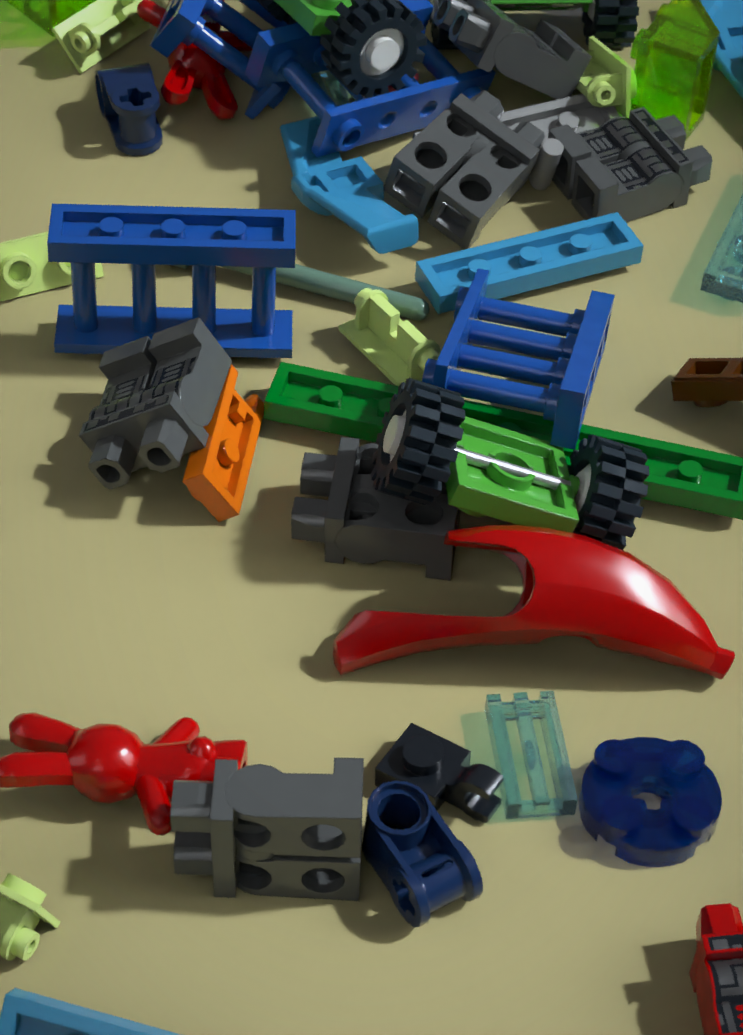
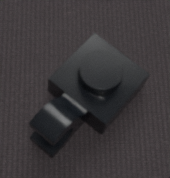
[375,723,503,823]

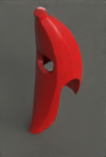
[333,525,735,680]

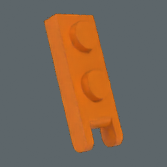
[182,364,264,522]

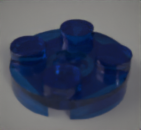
[579,737,722,867]

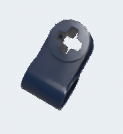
[95,63,163,156]
[362,781,483,927]

